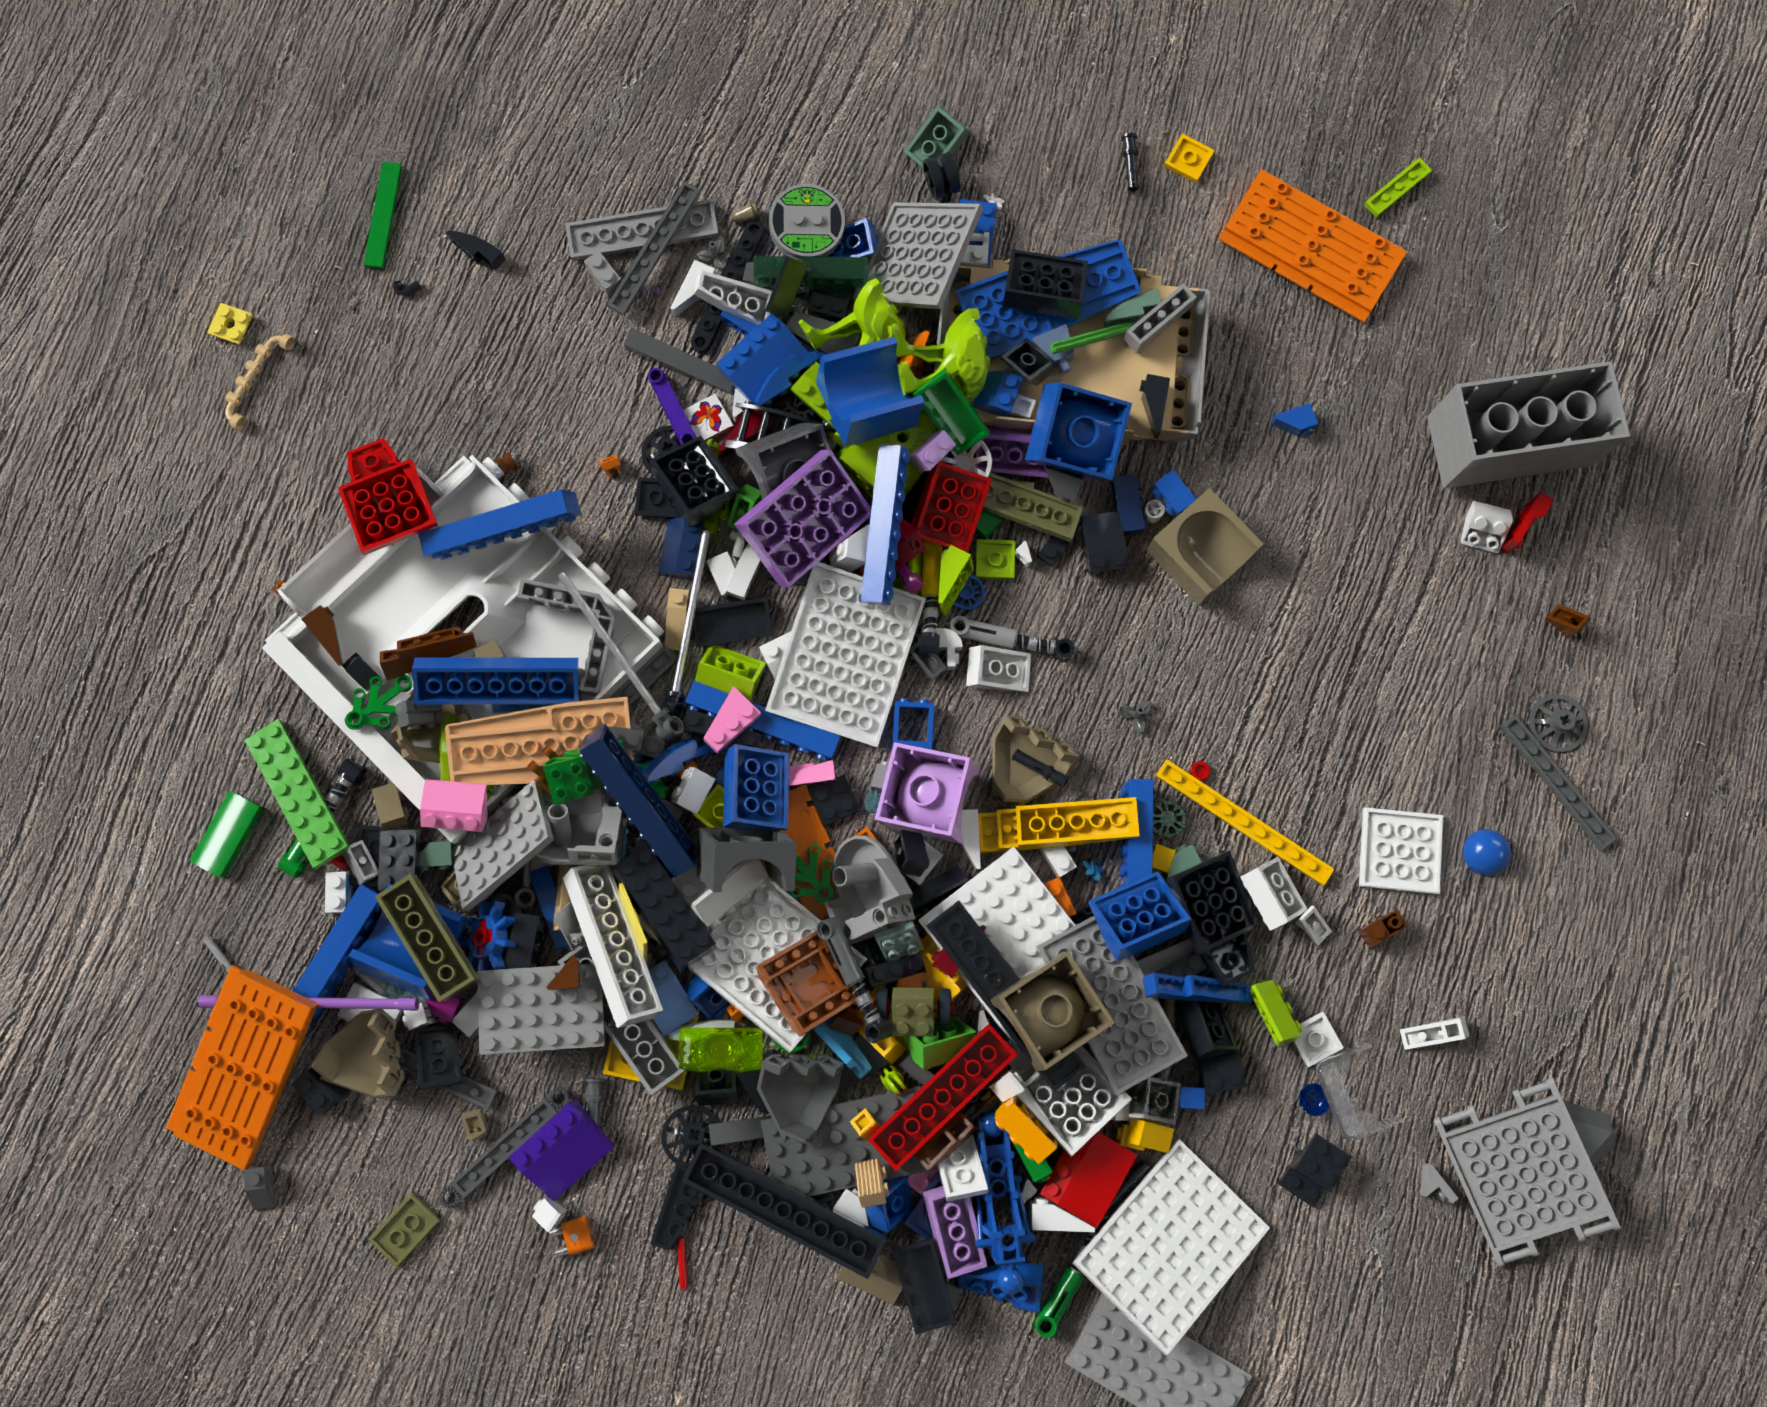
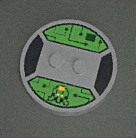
[769,184,845,262]

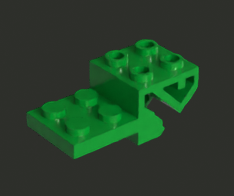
[543,739,625,805]

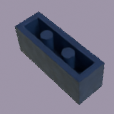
[1110,474,1147,536]

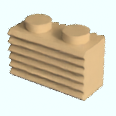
[855,1159,889,1208]

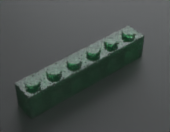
[753,256,868,288]

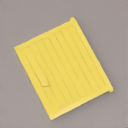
[619,883,647,965]

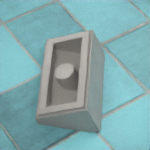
[342,840,379,886]

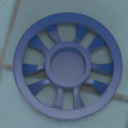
[953,575,985,610]

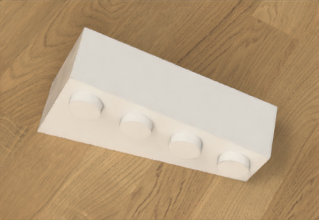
[694,270,772,325]

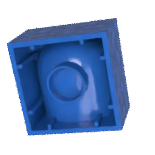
[1025,382,1132,480]

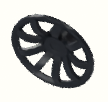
[641,425,692,476]
[661,1105,721,1168]

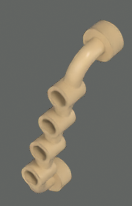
[225,334,295,430]

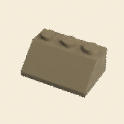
[837,1252,903,1305]

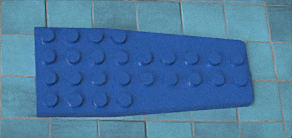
[955,240,1140,360]

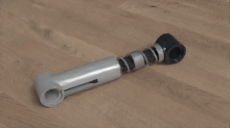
[950,616,1075,661]

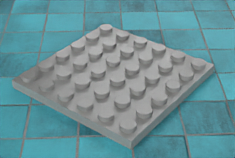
[851,202,984,309]

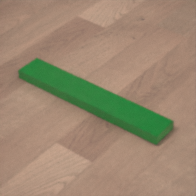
[363,162,403,270]

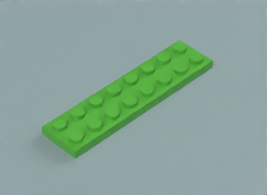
[245,719,351,870]

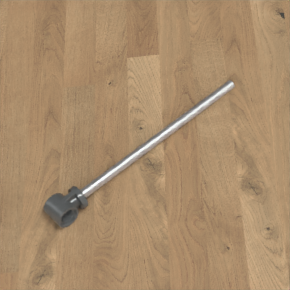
[558,572,684,742]

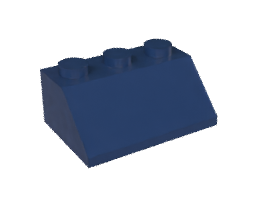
[658,517,707,580]

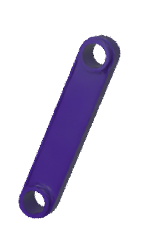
[648,368,697,445]

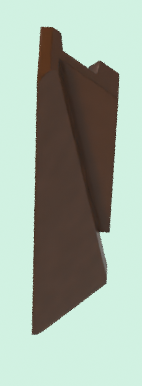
[380,627,477,681]

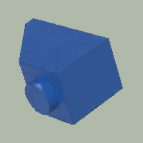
[1271,403,1319,436]

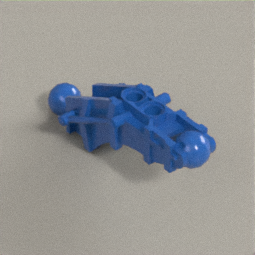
[975,1111,1036,1295]

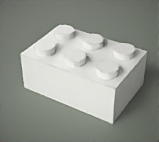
[1241,857,1308,930]

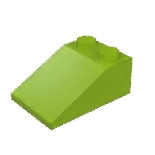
[938,545,974,617]

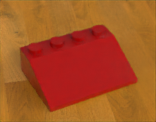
[912,461,992,553]
[1040,1132,1138,1229]

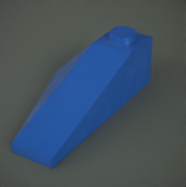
[821,218,878,260]
[958,1262,1044,1313]

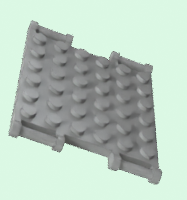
[1434,1077,1622,1268]

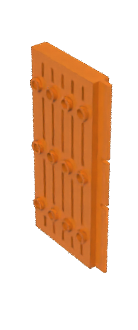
[1218,169,1407,322]
[166,965,318,1170]

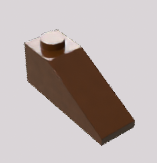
[301,605,343,666]

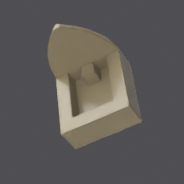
[461,1108,488,1142]

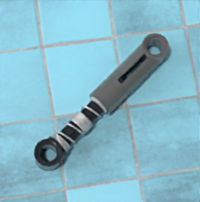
[817,916,893,1044]

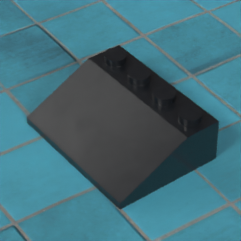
[1002,249,1088,320]
[650,436,739,528]

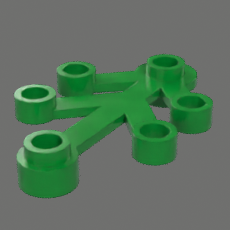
[345,675,413,730]
[790,844,834,904]

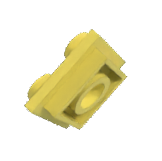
[207,303,253,345]

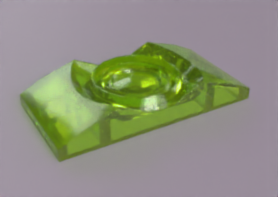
[679,1028,763,1072]

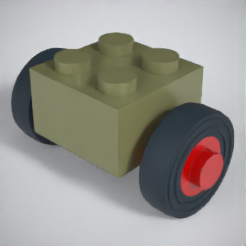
[873,988,955,1036]

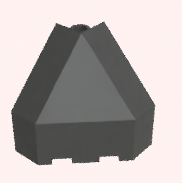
[757,1054,844,1143]
[1525,1100,1617,1168]

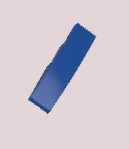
[531,865,569,950]

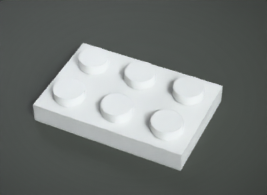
[938,1135,988,1202]

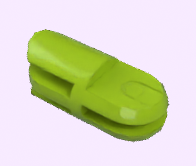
[879,1065,907,1096]

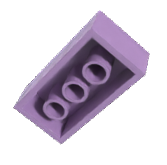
[922,1186,987,1279]

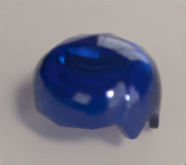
[1298,1083,1331,1116]

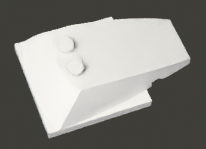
[1008,1041,1132,1157]

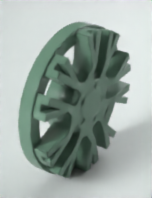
[1153,801,1185,838]

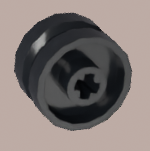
[923,152,961,200]

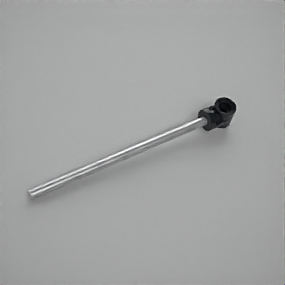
[659,530,710,721]

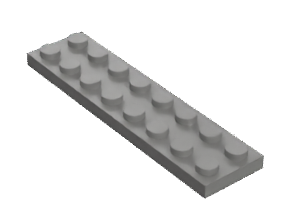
[565,199,719,261]

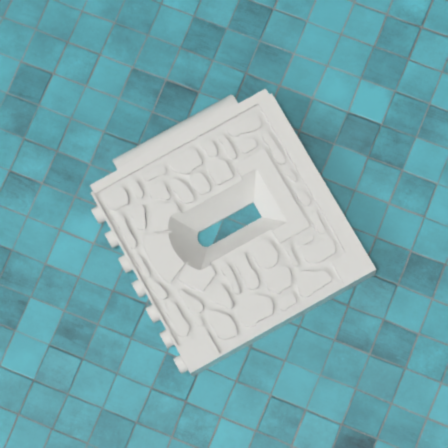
[262,455,664,845]

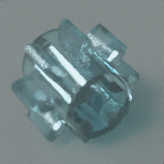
[864,789,882,815]

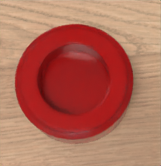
[1190,761,1210,781]

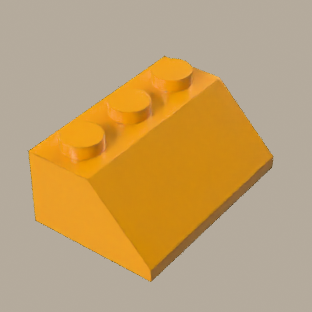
[995,1095,1057,1164]

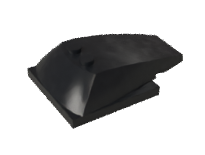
[1167,851,1260,986]

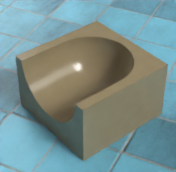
[1146,488,1264,606]
[990,951,1115,1071]

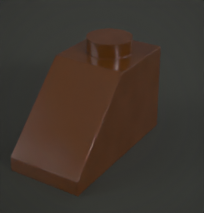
[885,972,928,1003]

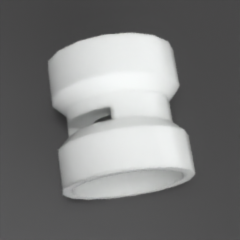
[1143,500,1165,523]

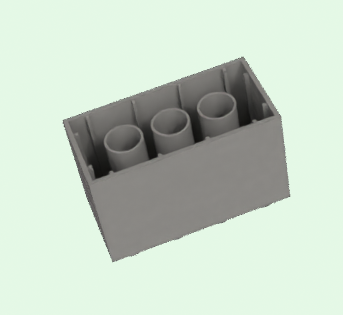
[1427,361,1630,489]

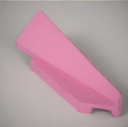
[789,760,836,786]

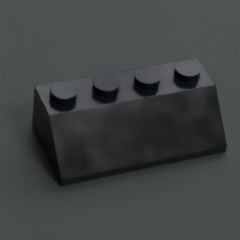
[905,865,968,938]

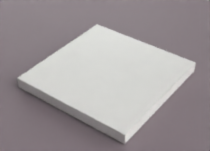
[1359,807,1443,894]

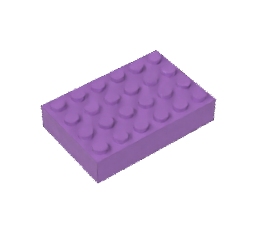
[734,450,872,588]

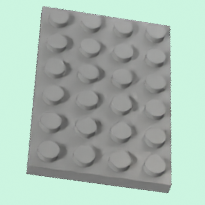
[452,779,554,912]
[477,963,605,1055]

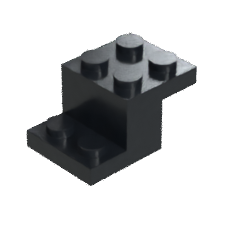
[1278,1133,1352,1208]

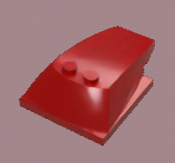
[337,438,438,556]

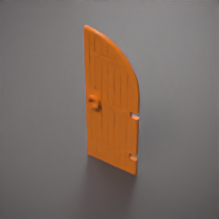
[780,784,838,921]

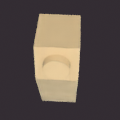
[665,588,690,651]

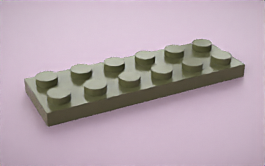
[973,467,1083,542]

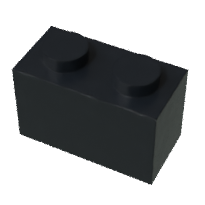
[892,829,930,877]

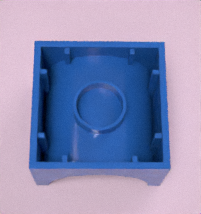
[816,337,925,447]
[349,884,468,1001]

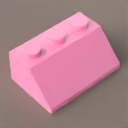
[420,779,488,832]

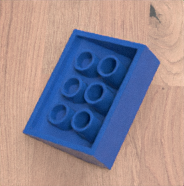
[716,313,808,406]
[723,744,789,830]
[1089,872,1191,962]

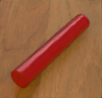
[677,1237,688,1289]

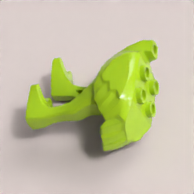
[798,278,906,350]
[888,308,990,402]

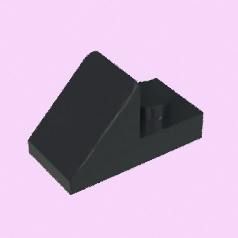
[341,652,381,691]

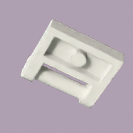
[960,232,989,267]

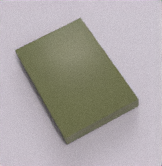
[368,1192,442,1268]

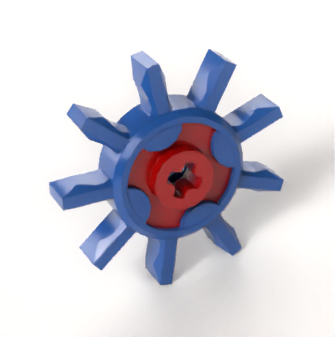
[460,900,515,971]

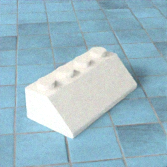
[691,859,768,931]

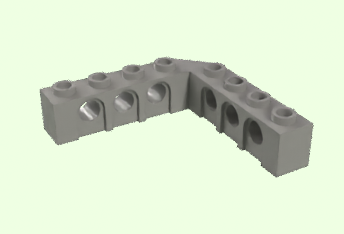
[517,578,615,696]

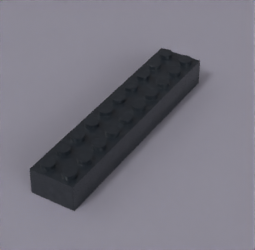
[682,1142,889,1279]

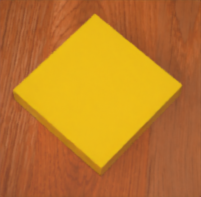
[1164,134,1215,183]

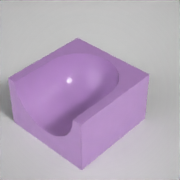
[875,742,980,844]

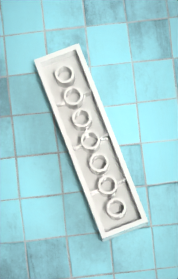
[562,865,663,1028]

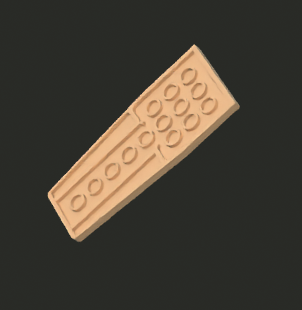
[445,697,634,785]

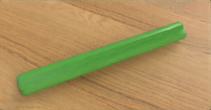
[1050,321,1134,354]

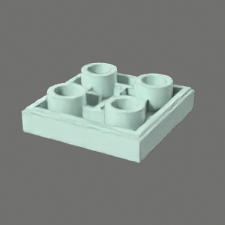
[874,921,924,962]

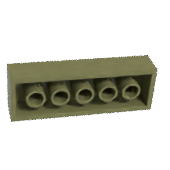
[375,874,480,1002]

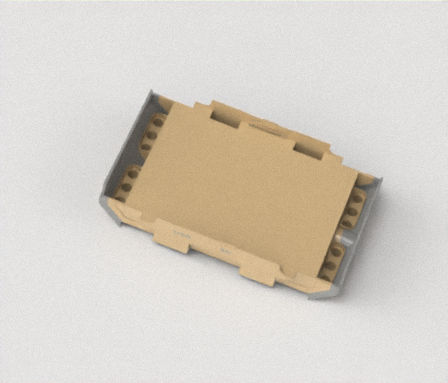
[934,259,1210,445]

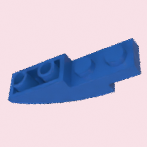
[754,351,819,407]
[642,738,714,783]

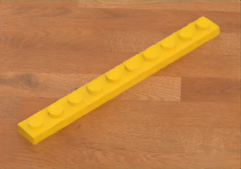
[1155,759,1334,886]

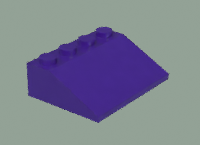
[508,1099,615,1201]

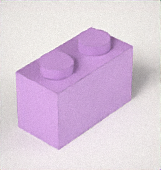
[910,430,956,472]

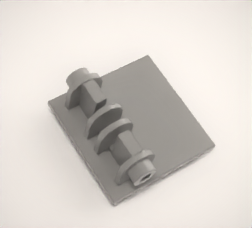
[554,901,585,950]

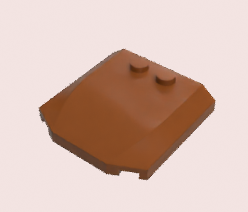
[756,931,857,1037]

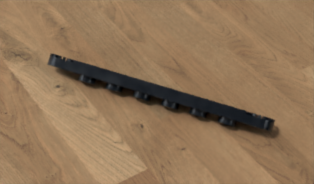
[691,220,764,354]

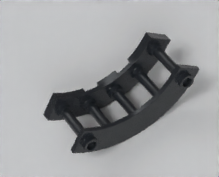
[725,401,837,452]

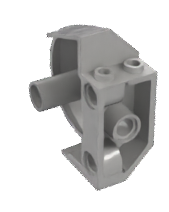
[534,787,628,866]
[825,835,915,944]

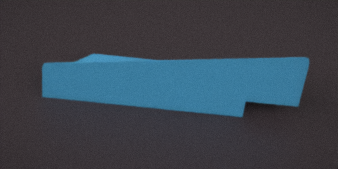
[813,1017,872,1080]

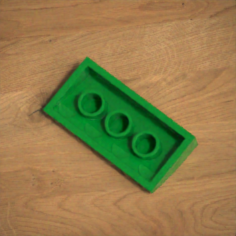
[189,790,265,879]

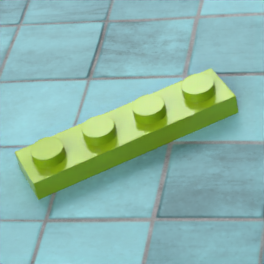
[1364,157,1432,218]

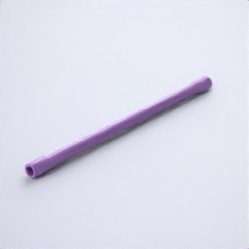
[198,995,420,1011]

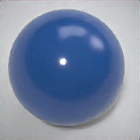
[1463,829,1511,876]

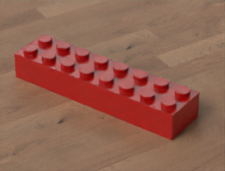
[867,1023,1018,1171]

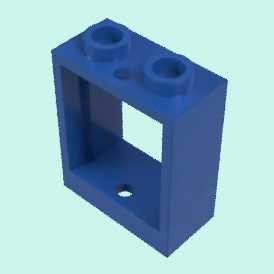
[892,698,934,750]

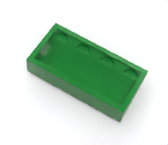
[913,368,990,456]

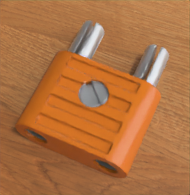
[549,1216,595,1258]

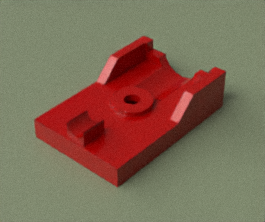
[1500,492,1554,553]

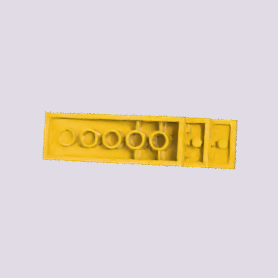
[978,797,1140,854]

